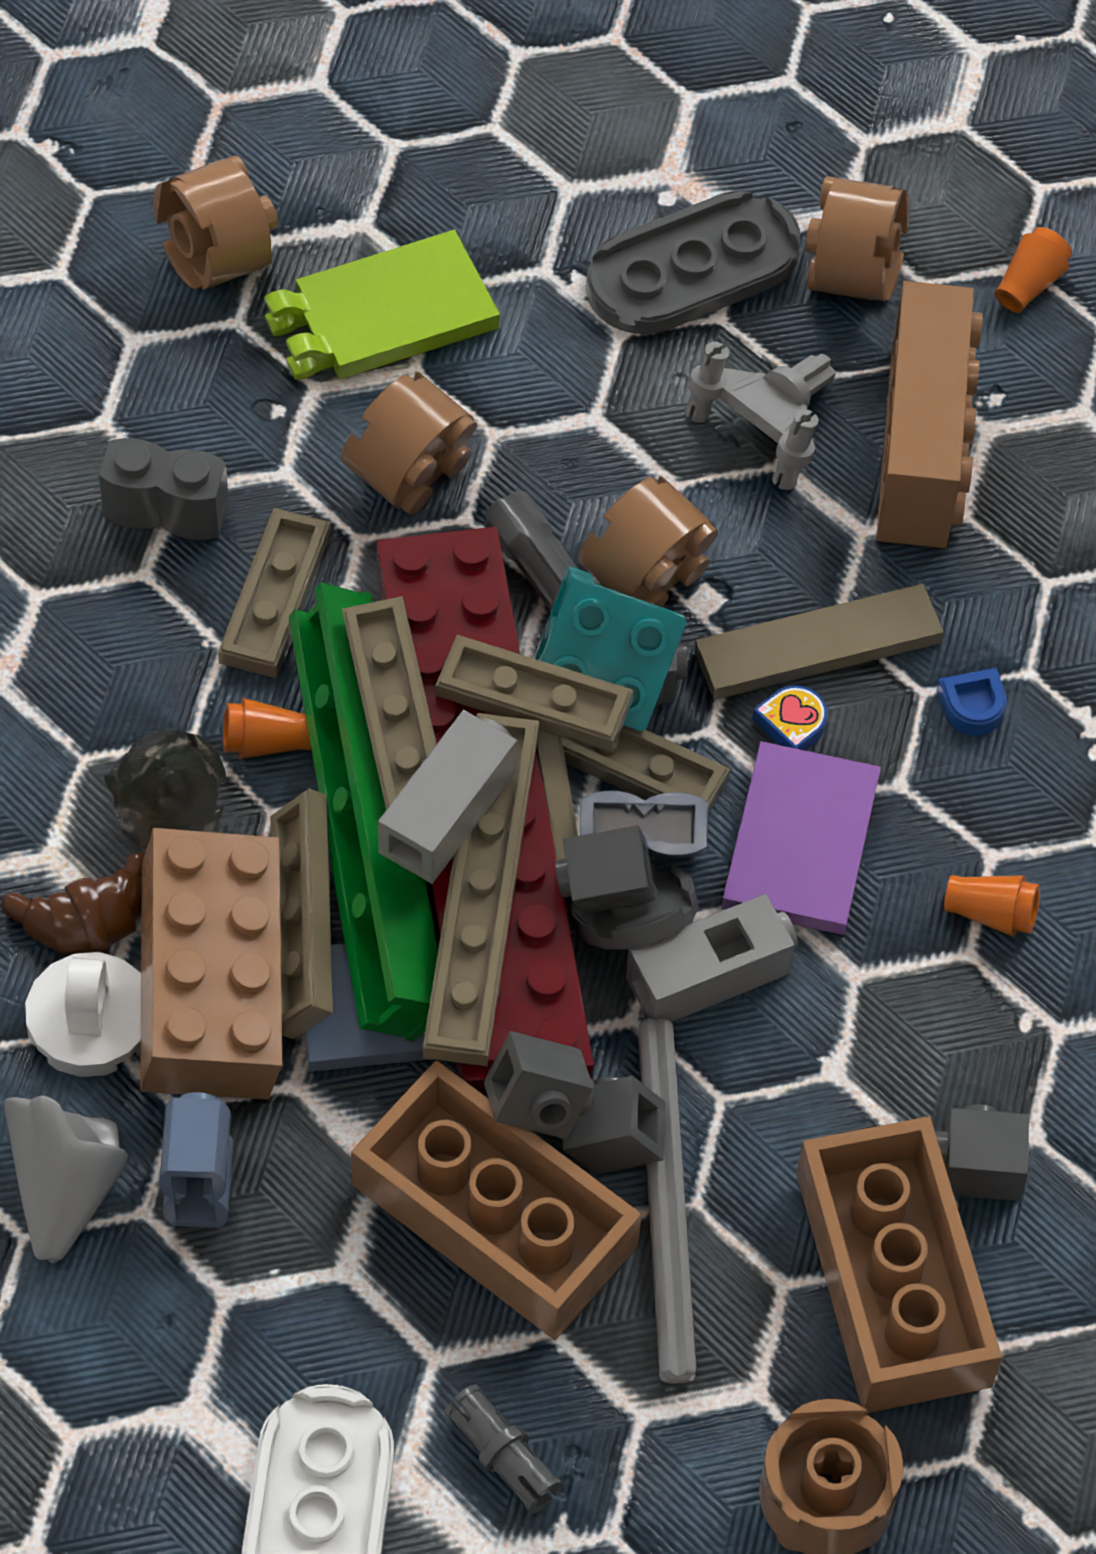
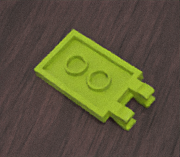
[264,229,500,380]

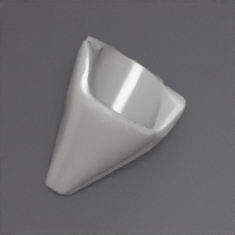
[4,1096,128,1263]

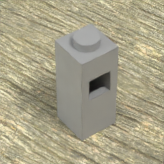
[378,710,517,884]
[626,894,798,1022]

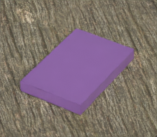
[721,741,881,935]

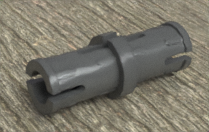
[445,1385,563,1514]

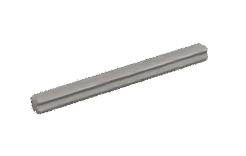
[638,1018,696,1384]

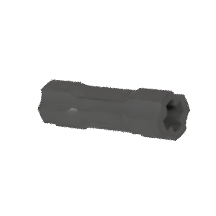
[484,490,578,611]

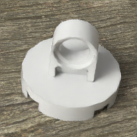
[25,952,141,1077]

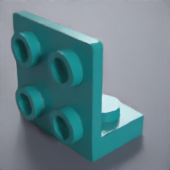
[534,566,686,731]

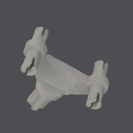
[685,342,836,490]

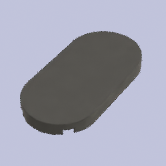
[586,191,801,334]

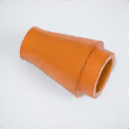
[994,227,1072,313]
[223,698,311,759]
[944,875,1040,937]

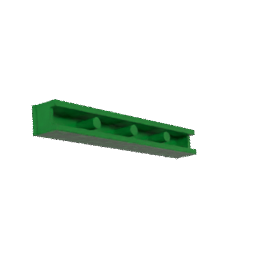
[289,582,438,1042]

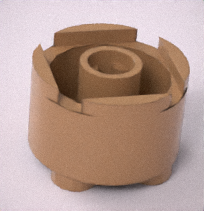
[153,155,278,290]
[806,176,910,302]
[341,372,477,516]
[578,476,719,607]
[759,1399,903,1554]

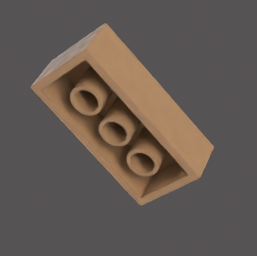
[876,281,983,549]
[140,828,282,1100]
[351,1060,642,1341]
[796,1116,1002,1413]

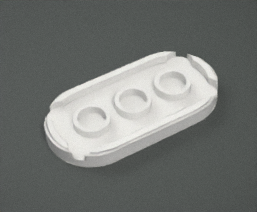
[241,1384,394,1554]

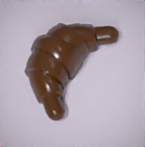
[1,852,145,956]

